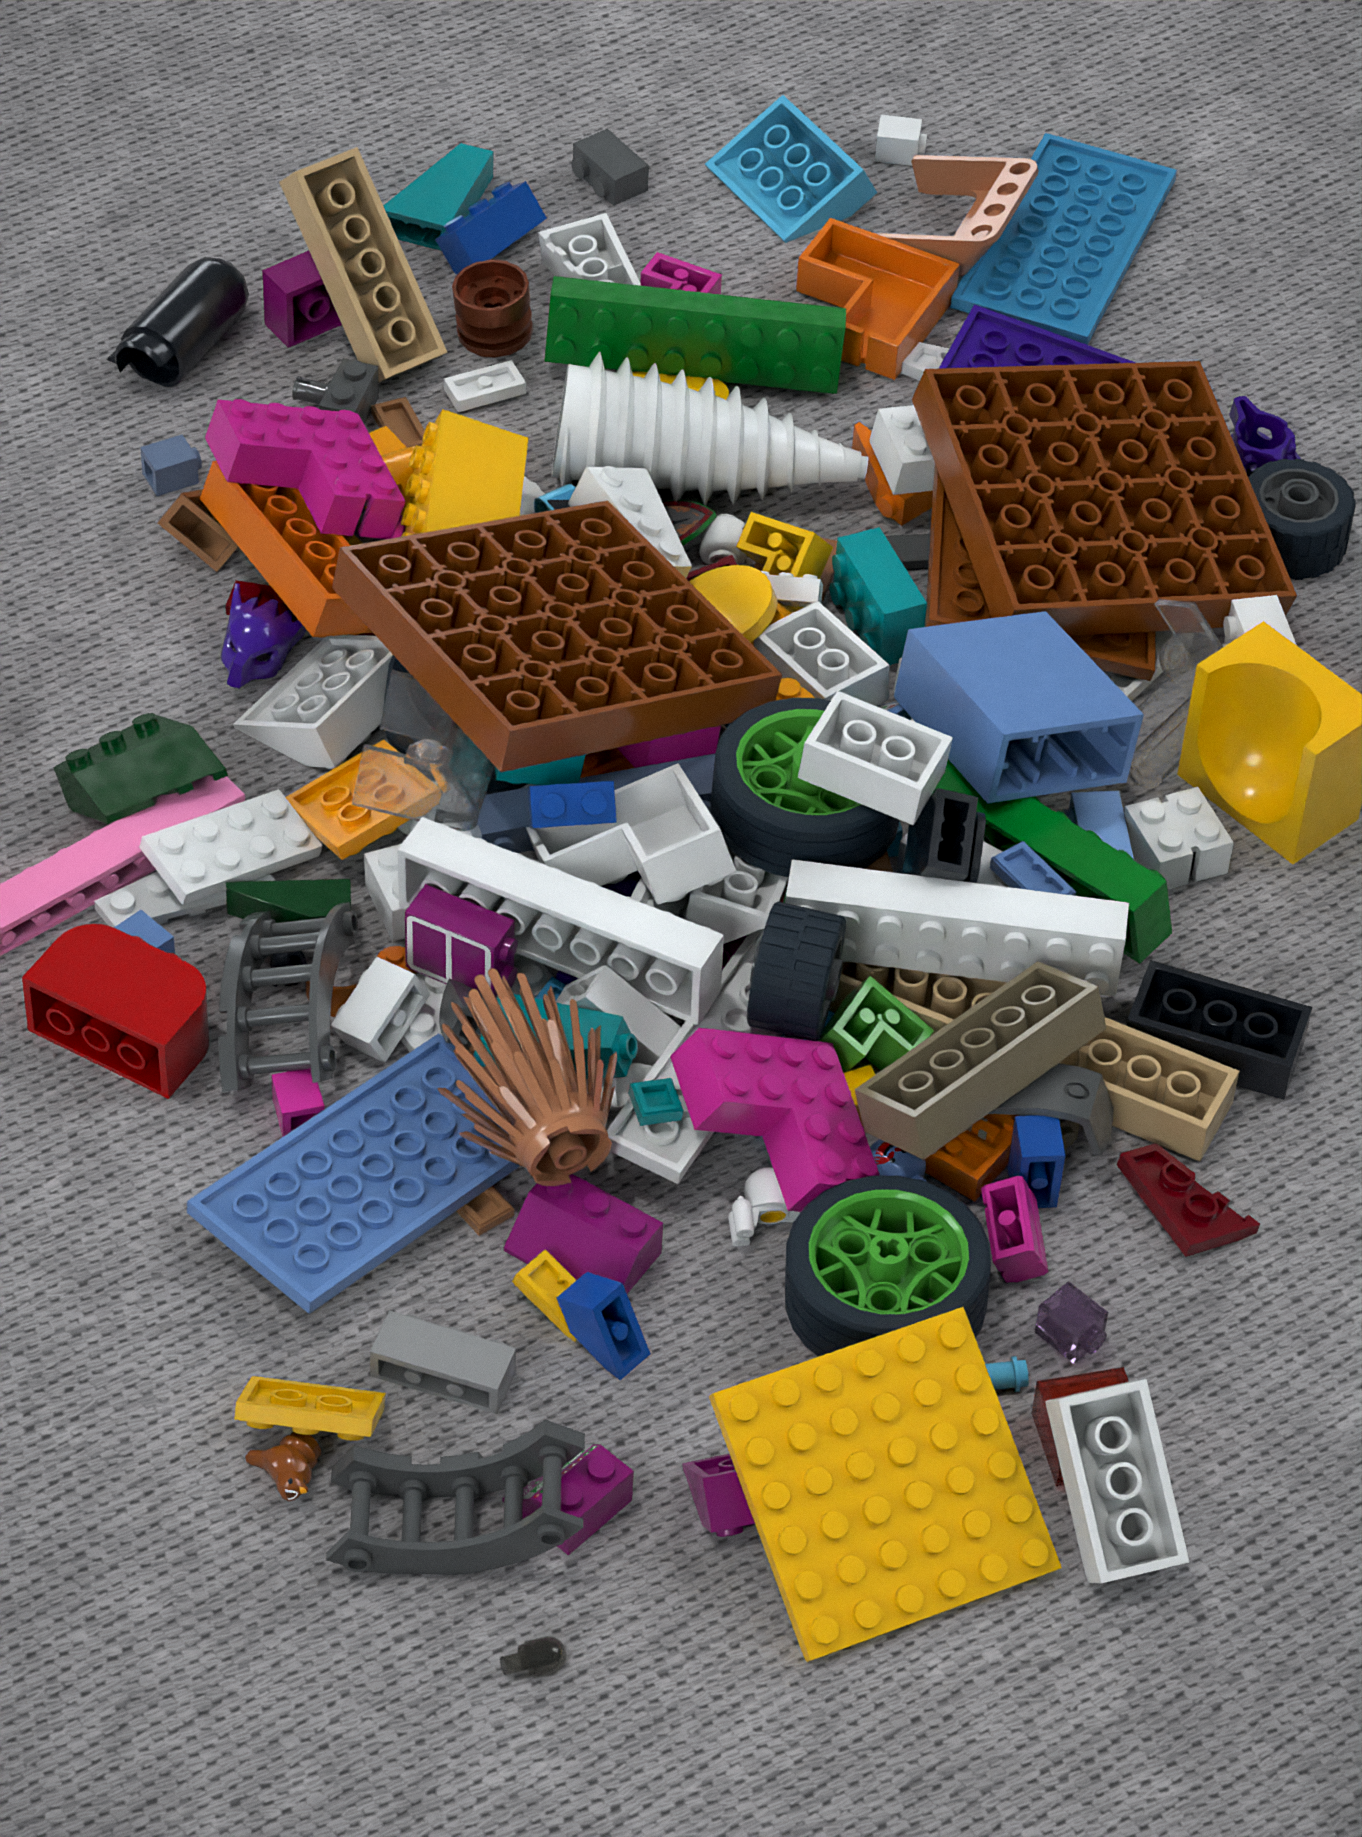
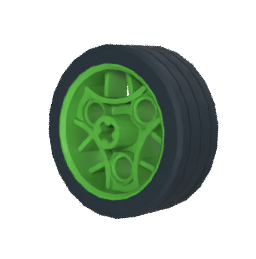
[710,698,900,877]
[785,1176,991,1357]

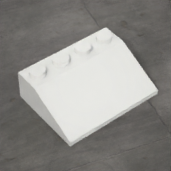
[233,635,393,769]

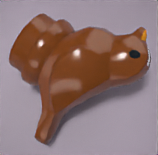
[245,1432,321,1501]

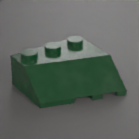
[53,713,228,824]

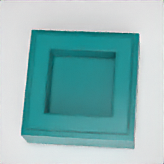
[628,1078,684,1126]

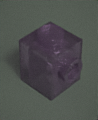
[1035,1281,1109,1363]

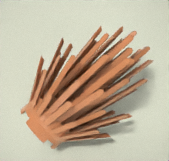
[438,968,617,1186]

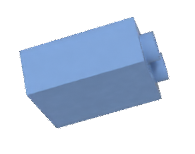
[894,611,1144,803]

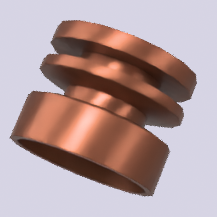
[452,260,533,358]

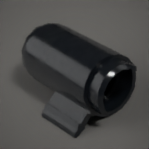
[107,257,249,387]

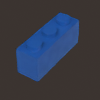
[435,181,547,274]

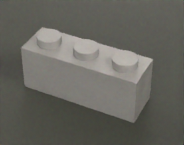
[370,1310,516,1414]

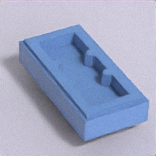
[990,841,1076,896]

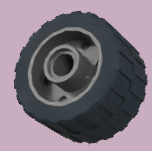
[1248,459,1356,580]
[747,902,846,1041]

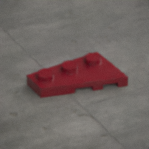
[1117,1143,1260,1257]

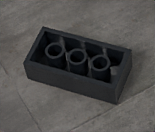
[1126,960,1313,1100]

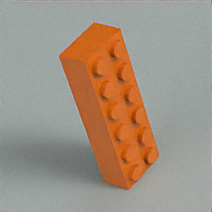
[200,461,373,638]

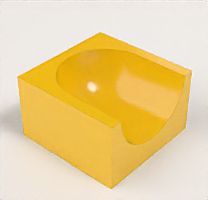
[1177,621,1362,864]

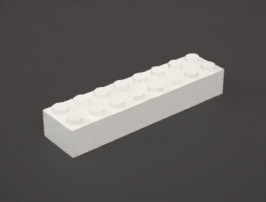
[398,817,724,1025]
[785,859,1129,996]

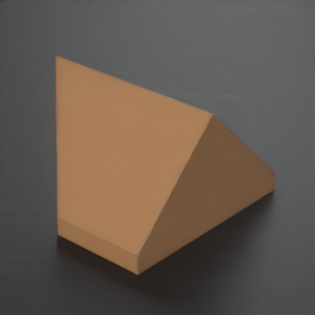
[157,489,238,572]

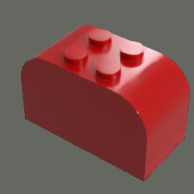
[22,924,209,1099]

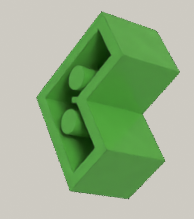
[817,976,934,1073]

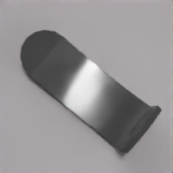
[989,1063,1114,1156]

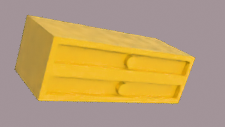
[401,409,529,537]

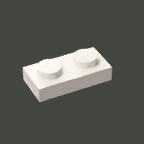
[444,360,526,413]

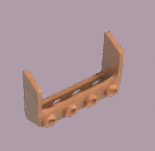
[875,155,1039,277]

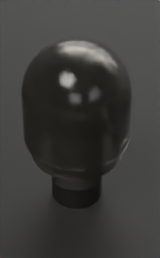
[500,1636,567,1678]

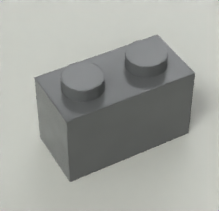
[571,129,649,206]

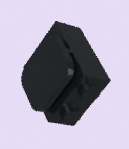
[902,788,986,883]

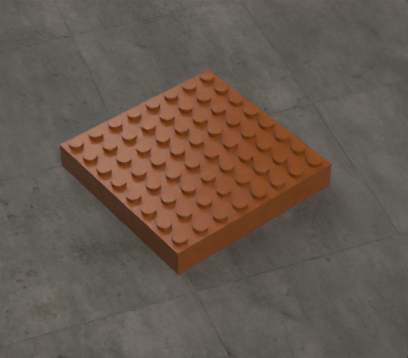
[912,361,1297,636]
[332,500,782,772]

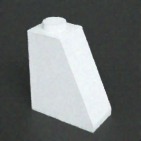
[556,965,681,1065]

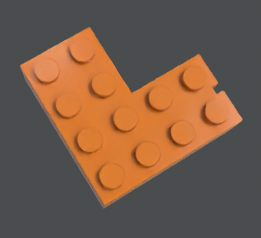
[796,218,960,380]

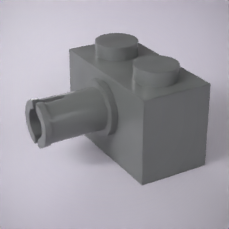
[292,358,379,425]

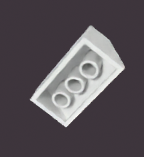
[685,845,789,944]

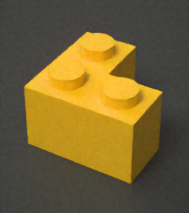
[736,512,833,610]

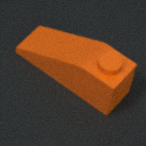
[852,422,933,526]

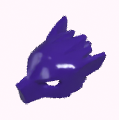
[1229,396,1301,477]
[221,583,307,689]

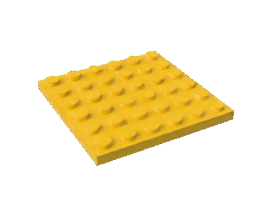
[709,1307,1062,1662]

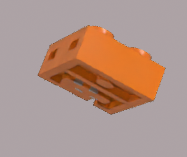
[925,1114,1018,1202]

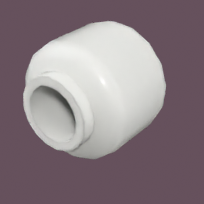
[699,514,748,565]

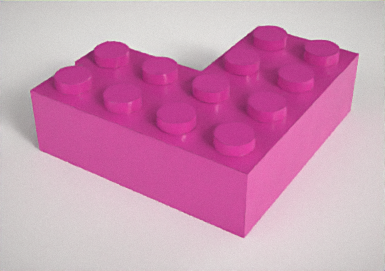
[205,399,406,539]
[670,1028,880,1212]

